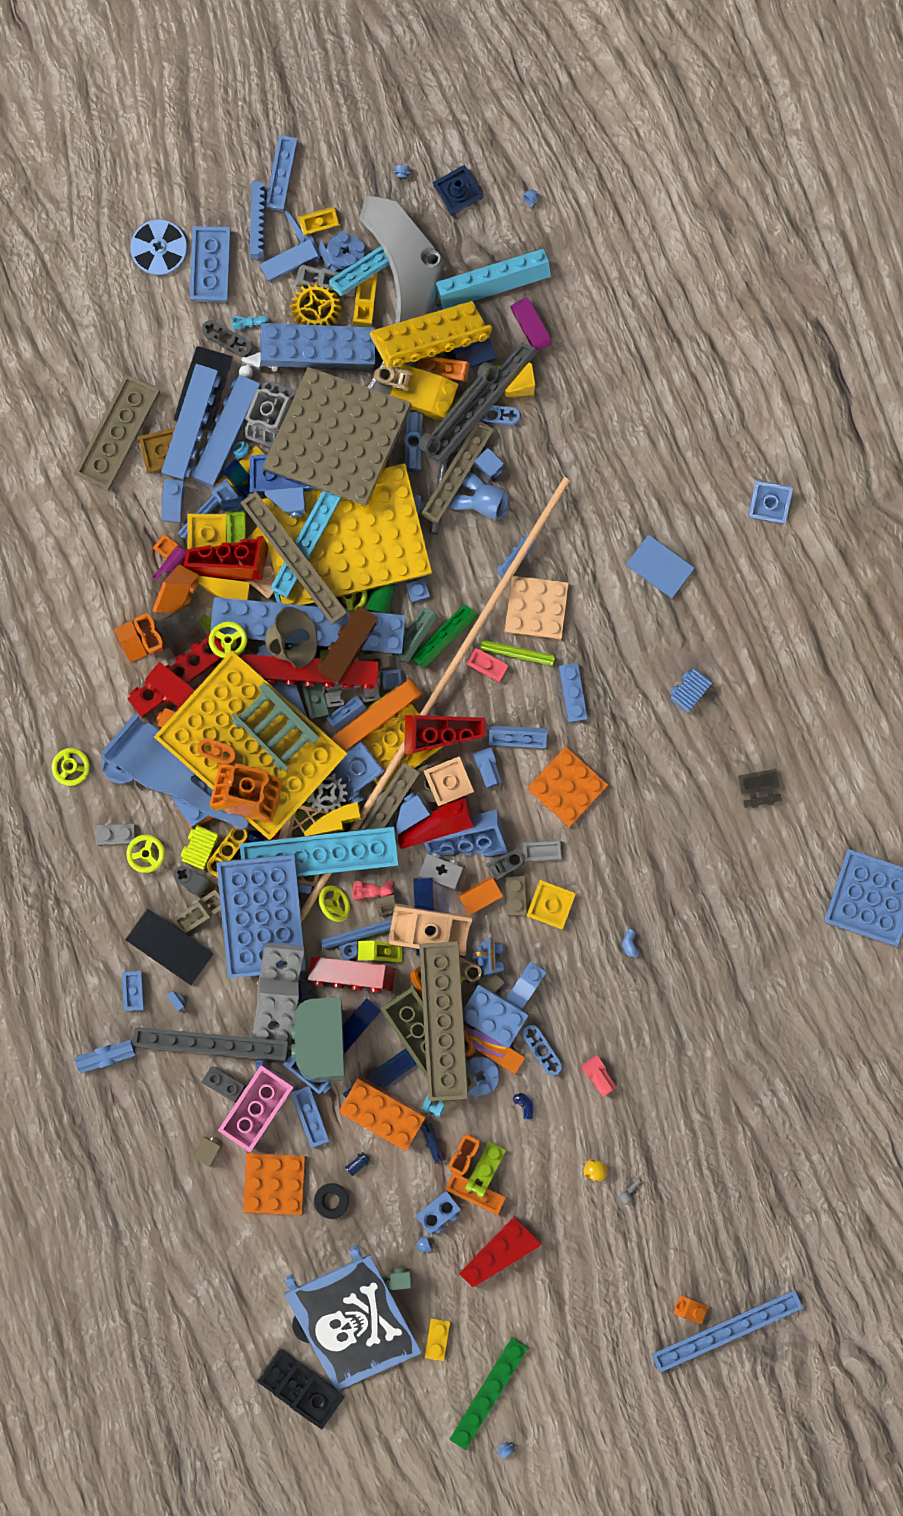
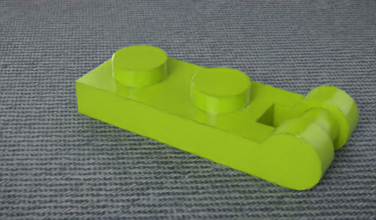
[465,1141,506,1198]

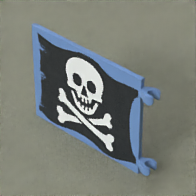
[284,1245,422,1391]

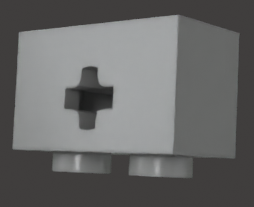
[419,852,463,891]

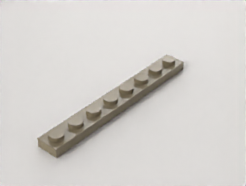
[241,491,348,625]

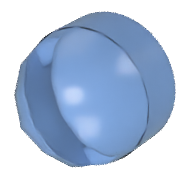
[523,189,539,206]
[416,1236,432,1253]

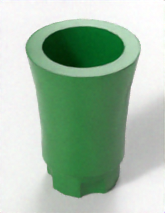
[365,583,396,614]

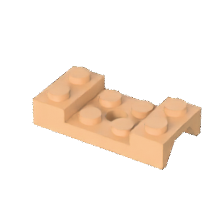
[388,903,472,956]

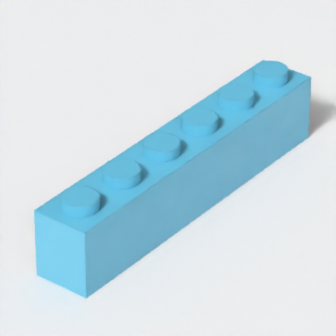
[436,249,551,309]

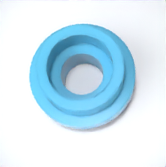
[232,441,250,459]

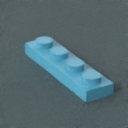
[329,246,390,296]

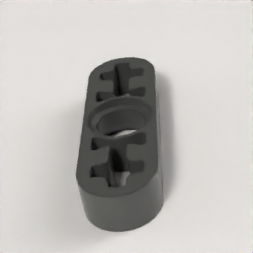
[202,320,252,358]

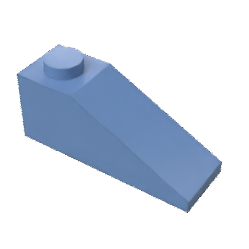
[505,961,546,1009]

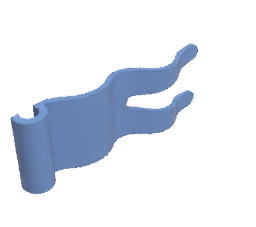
[101,713,248,830]

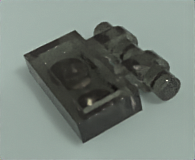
[738,769,782,809]

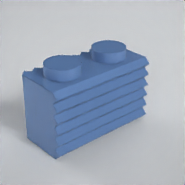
[670,668,713,714]

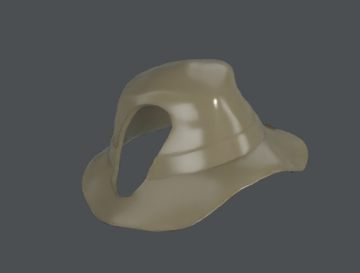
[265,606,317,669]

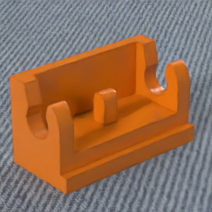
[458,876,503,915]

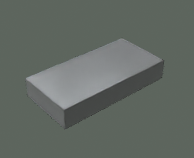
[522,840,562,862]

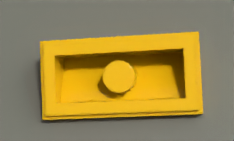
[297,207,339,235]

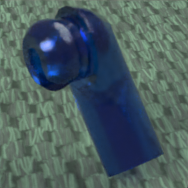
[513,1093,533,1119]

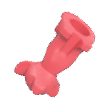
[352,880,394,900]

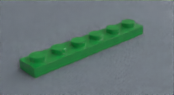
[449,1337,528,1450]

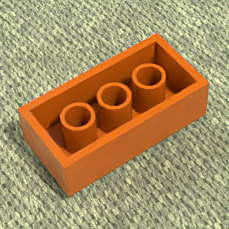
[338,1075,427,1151]

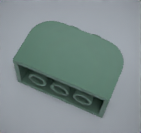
[291,997,345,1082]

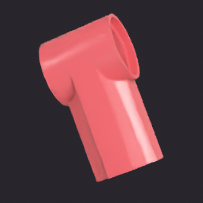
[581,1055,617,1097]

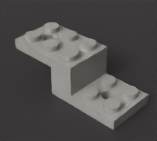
[252,942,304,1043]

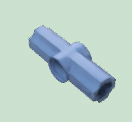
[404,412,423,472]
[75,1040,136,1074]

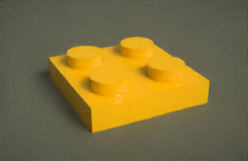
[187,514,226,549]
[526,880,576,930]

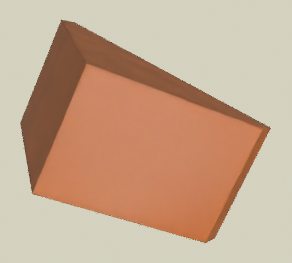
[114,621,147,663]

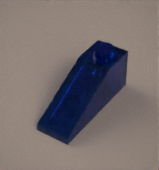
[343,998,382,1054]

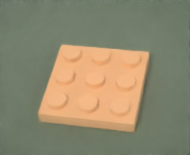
[505,576,568,640]

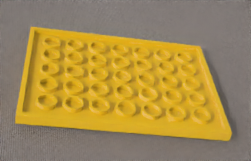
[262,463,432,606]
[154,650,347,840]

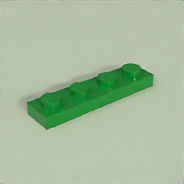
[411,604,477,669]

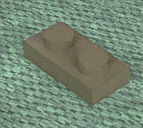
[505,876,527,916]

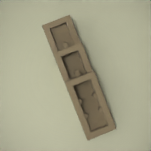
[172,887,221,934]

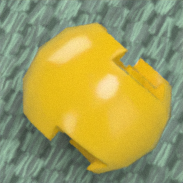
[583,1159,608,1182]

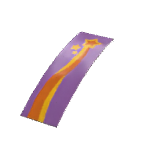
[465,1027,507,1057]

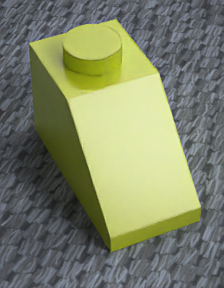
[358,941,402,962]

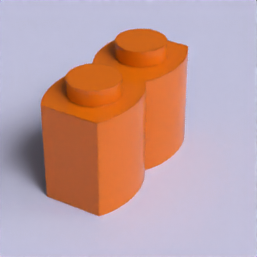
[134,613,165,656]
[449,1134,479,1176]

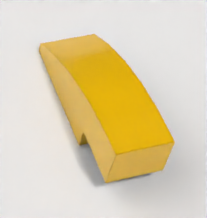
[353,273,378,327]
[304,802,362,837]

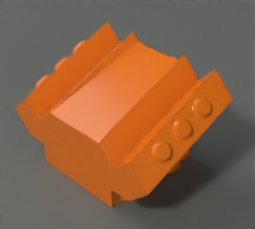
[209,763,283,823]

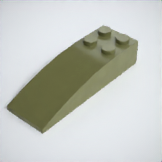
[380,987,478,1106]

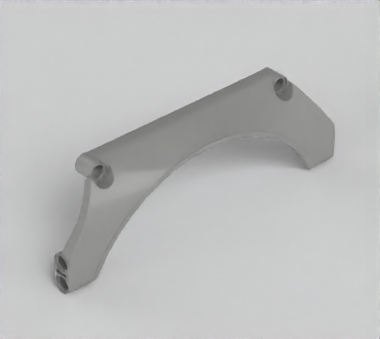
[359,196,446,395]

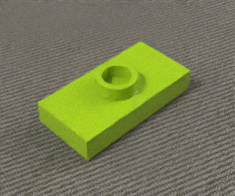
[226,511,246,544]

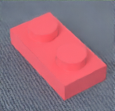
[466,647,509,683]

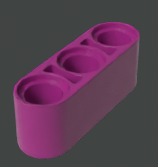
[510,297,552,352]

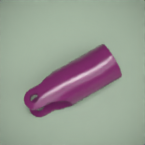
[152,546,186,587]

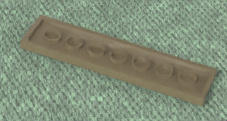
[419,941,468,1101]

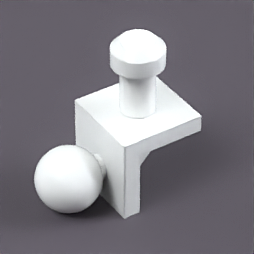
[239,352,279,378]

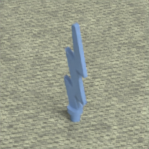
[285,211,339,272]

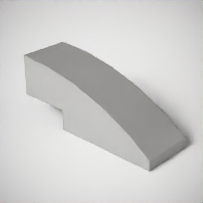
[295,265,356,297]

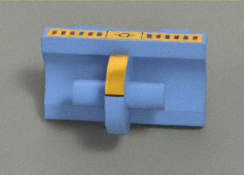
[472,937,504,976]

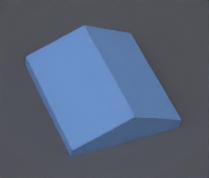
[748,480,793,524]

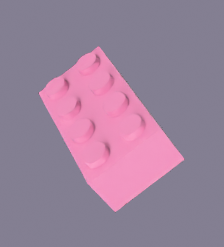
[218,1063,296,1152]

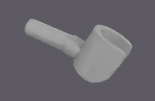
[619,1179,641,1204]

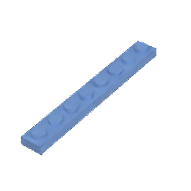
[651,1290,803,1373]

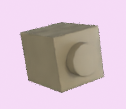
[192,1135,222,1167]

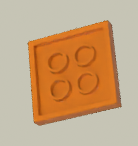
[527,746,608,827]
[243,1153,305,1215]

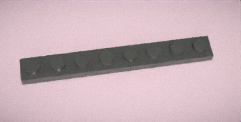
[427,342,538,464]
[132,1027,289,1062]

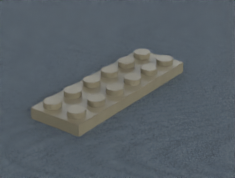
[74,374,160,491]

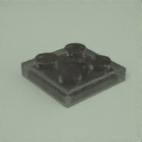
[155,604,207,657]

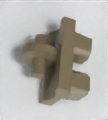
[357,651,392,668]

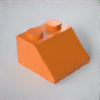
[152,565,199,613]

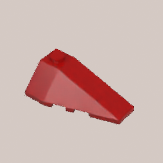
[398,797,474,849]

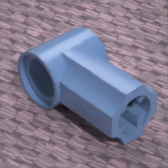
[473,747,502,788]

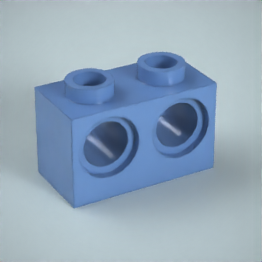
[416,1191,461,1234]

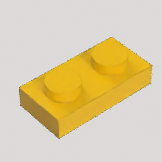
[424,1318,450,1361]

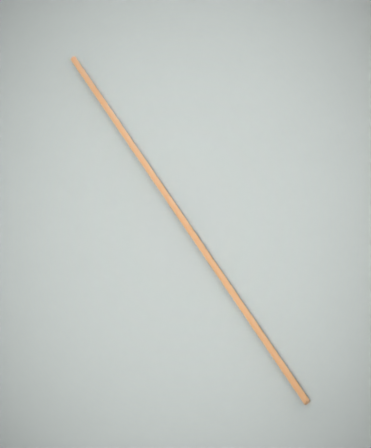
[256,477,571,985]

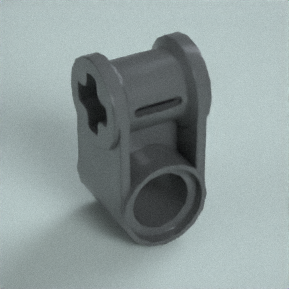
[486,851,523,881]
[174,866,211,898]

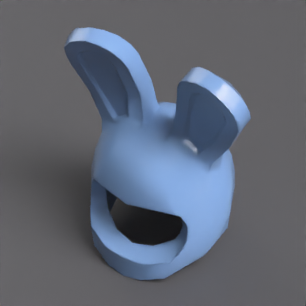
[449,472,509,520]

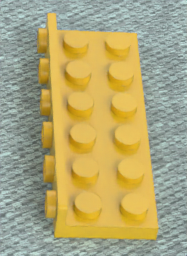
[370,301,492,368]

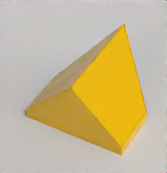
[505,362,535,397]

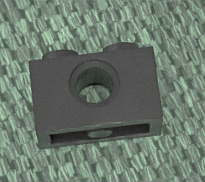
[201,1066,246,1103]

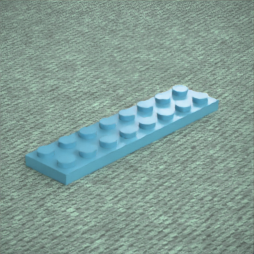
[240,827,398,877]

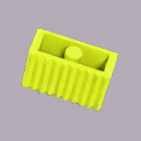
[181,826,220,871]

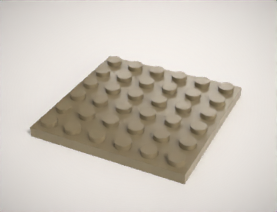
[262,367,412,507]

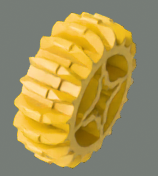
[290,282,341,326]

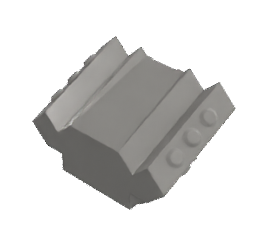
[245,381,297,448]

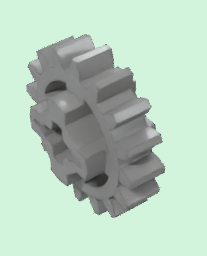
[307,774,348,815]

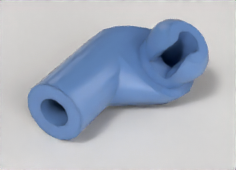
[622,929,639,958]

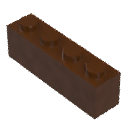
[317,606,378,686]

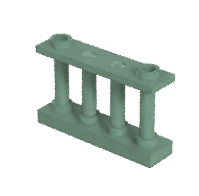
[231,682,319,771]

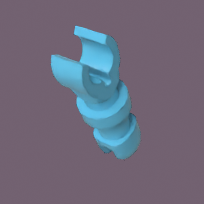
[232,316,269,329]

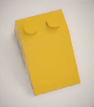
[390,364,458,421]

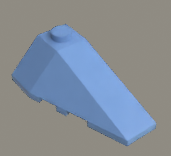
[424,810,508,857]

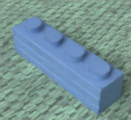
[497,535,536,578]

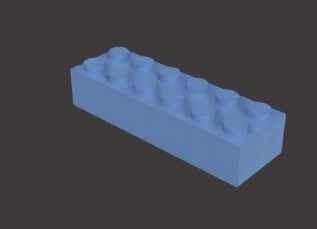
[260,323,375,370]

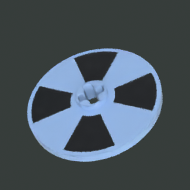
[130,220,187,275]

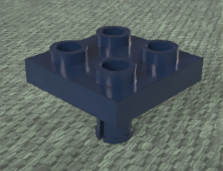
[432,165,483,216]

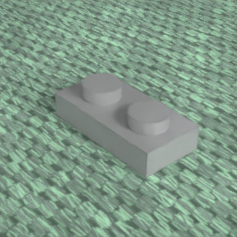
[96,824,135,845]

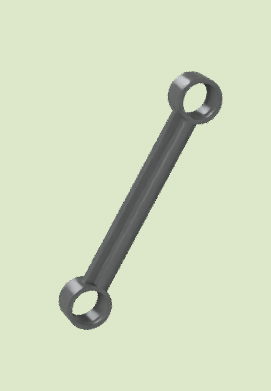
[419,362,499,455]

